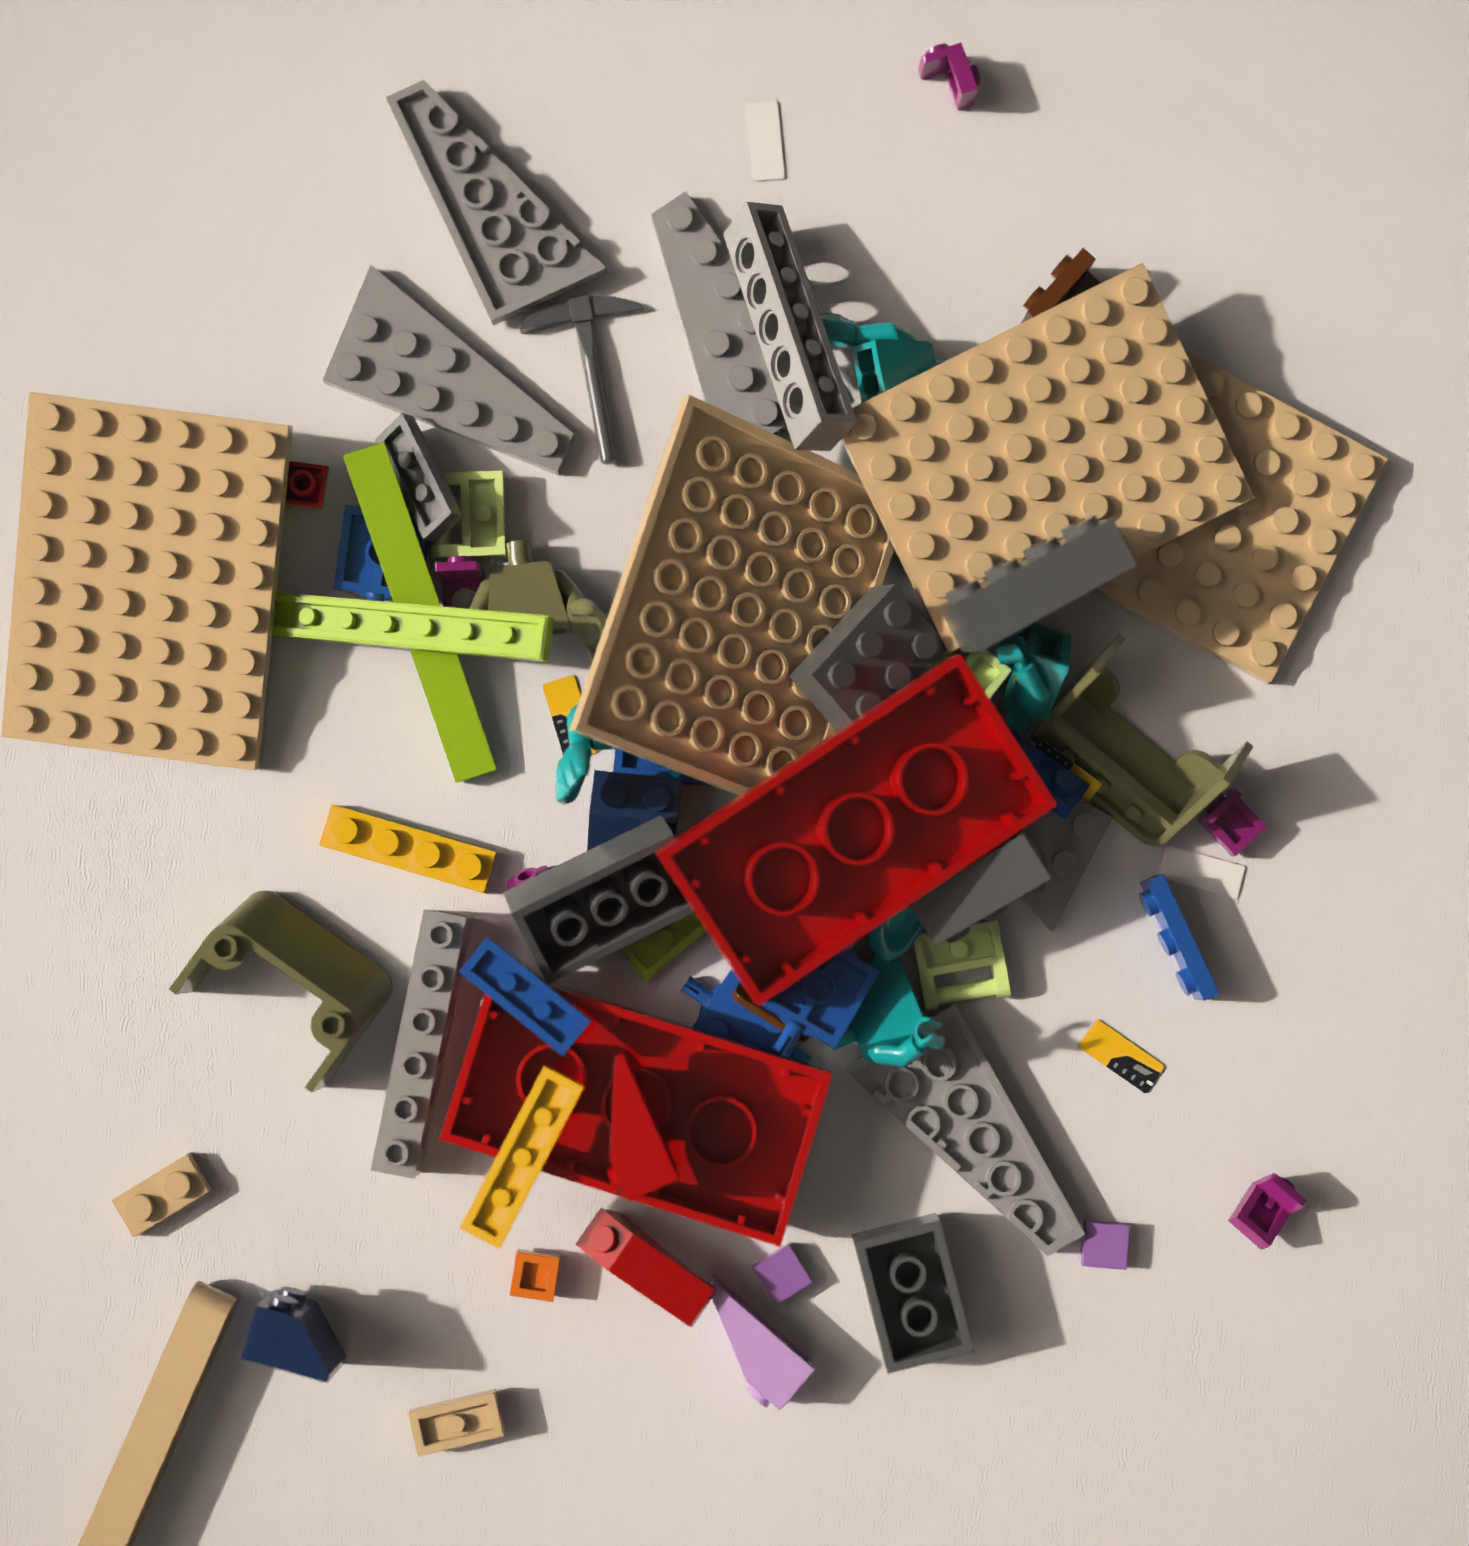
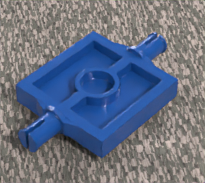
[333,504,429,602]
[761,941,880,1057]
[680,969,812,1063]

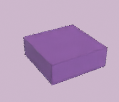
[1080,1220,1130,1270]
[752,1243,812,1306]

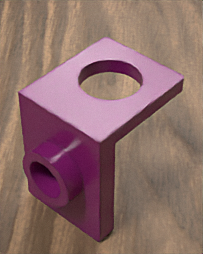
[435,556,485,608]

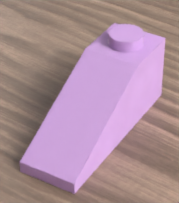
[708,1275,815,1411]

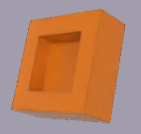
[510,1249,561,1302]

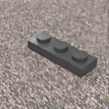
[375,413,463,542]

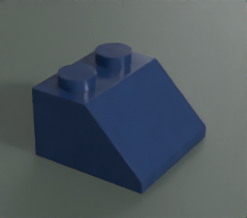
[587,770,682,851]
[240,1287,346,1383]

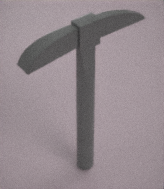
[520,295,645,465]

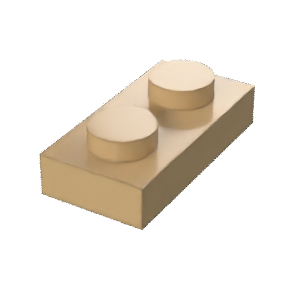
[112,1153,213,1238]
[408,1389,505,1457]

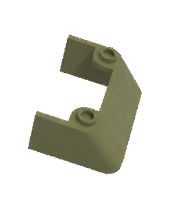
[1031,633,1254,846]
[169,890,393,1093]

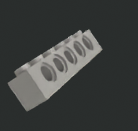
[723,202,857,451]
[371,909,473,1179]

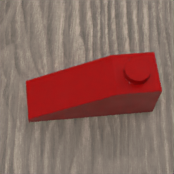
[607,1051,680,1202]
[575,1208,717,1327]

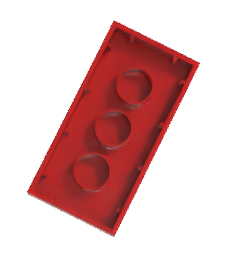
[655,654,1057,1007]
[439,981,833,1247]

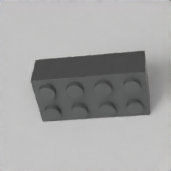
[939,515,1137,652]
[503,815,694,984]

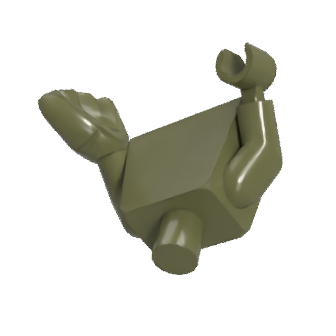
[469,540,607,659]

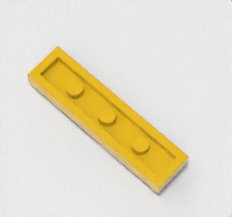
[319,804,498,894]
[460,1065,585,1249]

